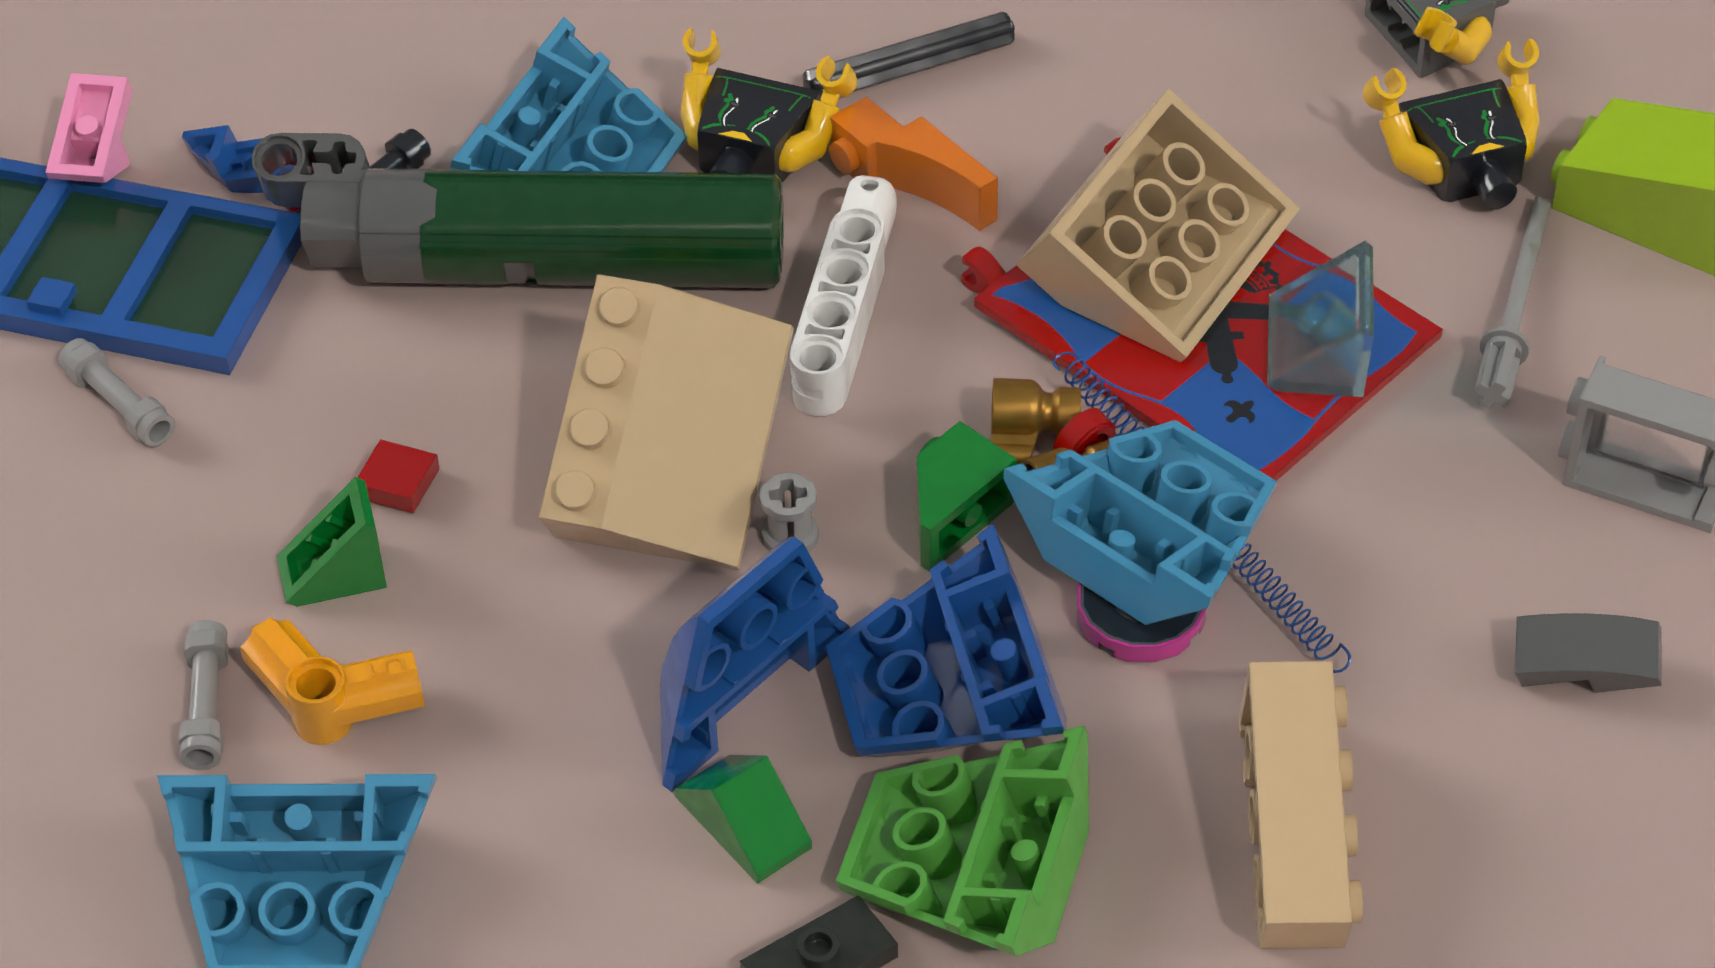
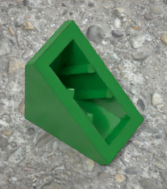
[277,477,387,607]
[675,755,812,884]

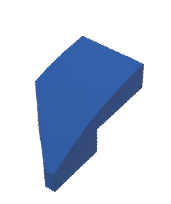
[182,125,295,193]

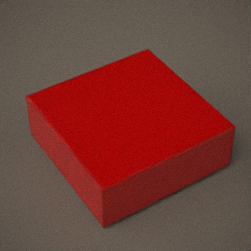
[357,439,440,514]

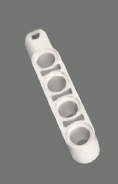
[790,175,897,416]

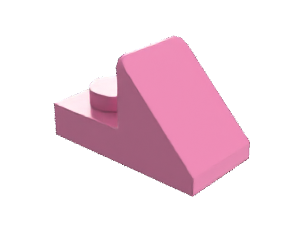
[45,73,133,183]

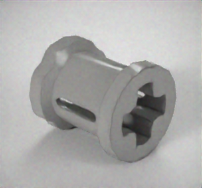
[759,472,819,552]

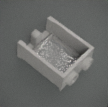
[1558,356,1715,533]

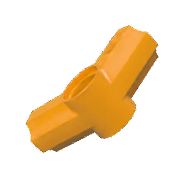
[240,617,425,745]

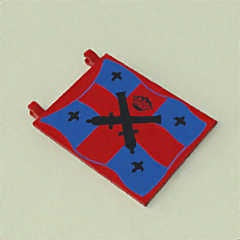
[961,137,1443,481]

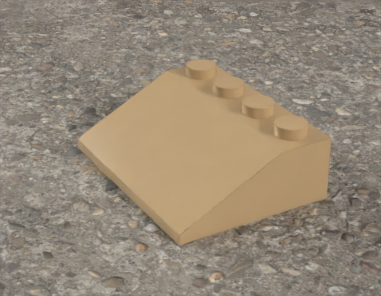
[1016,88,1300,362]
[539,274,794,570]

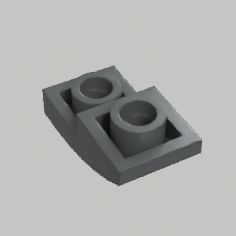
[1515,613,1662,693]

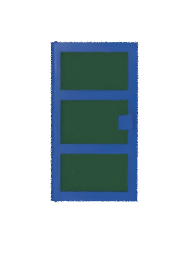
[0,157,302,375]

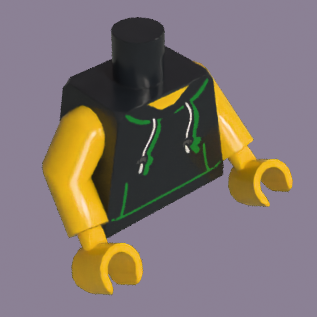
[680,28,857,183]
[1363,38,1539,210]

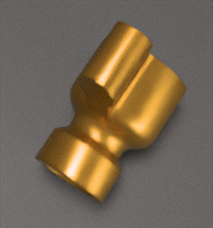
[990,378,1081,465]

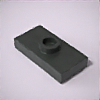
[740,895,898,968]

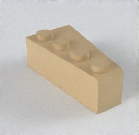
[1238,661,1363,949]

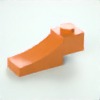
[829,97,998,231]

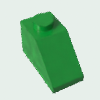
[916,421,1017,572]

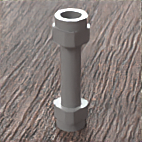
[58,338,175,447]
[178,620,228,770]

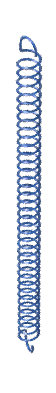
[1053,352,1351,673]

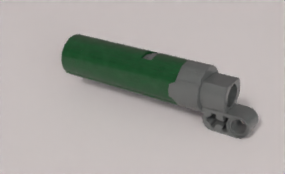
[252,133,784,288]

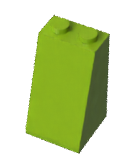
[1550,98,1715,276]

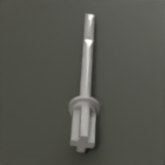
[1474,195,1552,409]

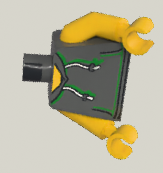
[1365,0,1510,78]

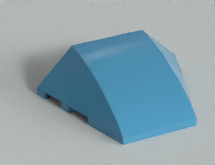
[450,17,686,172]
[1003,420,1277,625]
[157,774,437,968]

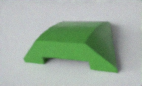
[836,726,1089,956]

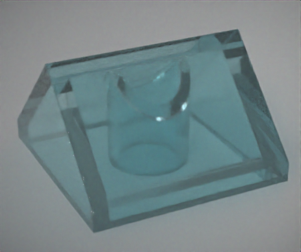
[1267,240,1374,397]

